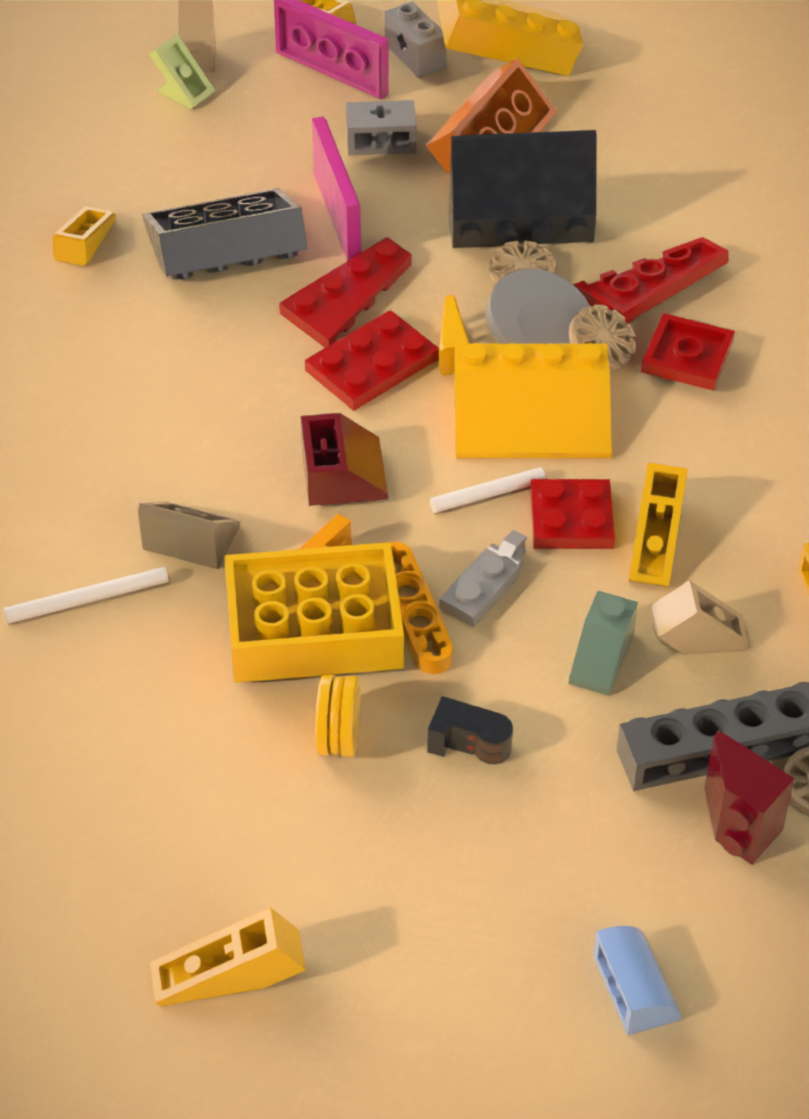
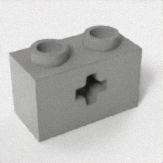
[385,1,447,78]
[346,100,417,156]

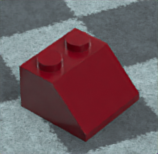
[704,730,795,865]

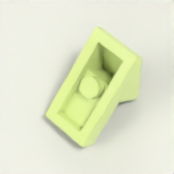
[149,34,215,109]

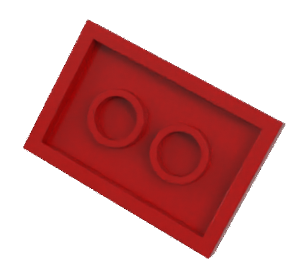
[305,310,439,411]

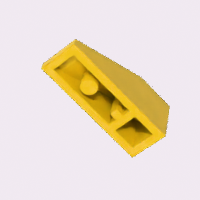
[628,462,688,588]
[150,907,306,1007]

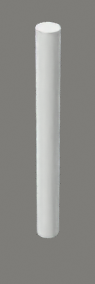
[3,567,169,624]

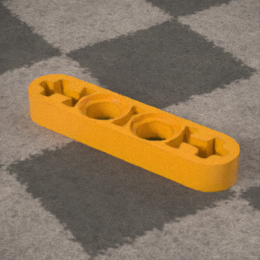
[391,541,453,674]

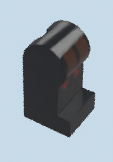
[427,696,513,765]

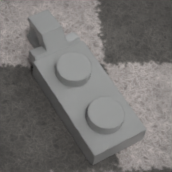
[439,530,527,626]

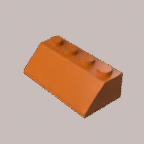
[426,58,557,174]

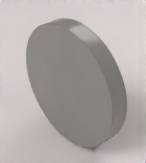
[486,269,589,344]

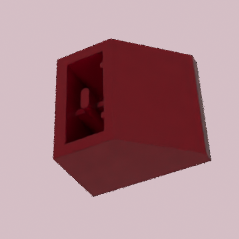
[300,413,388,506]

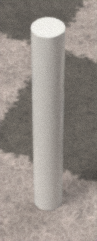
[430,467,546,513]

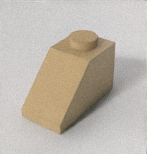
[178,0,216,72]
[651,580,750,655]

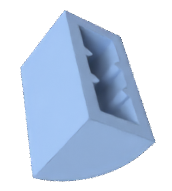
[593,926,681,1036]

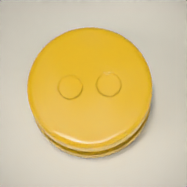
[315,675,361,758]

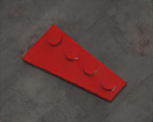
[279,237,412,348]
[573,237,729,323]

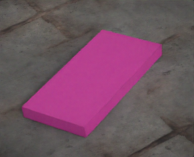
[274,0,389,100]
[312,116,361,261]

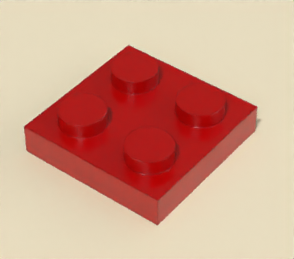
[641,313,735,391]
[530,479,615,549]

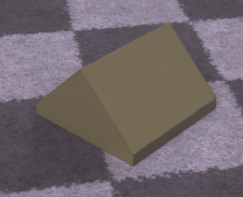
[138,502,241,569]

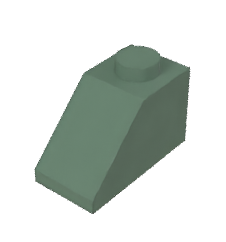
[568,590,638,696]

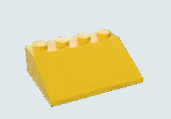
[437,0,583,76]
[453,343,612,458]
[224,542,404,683]

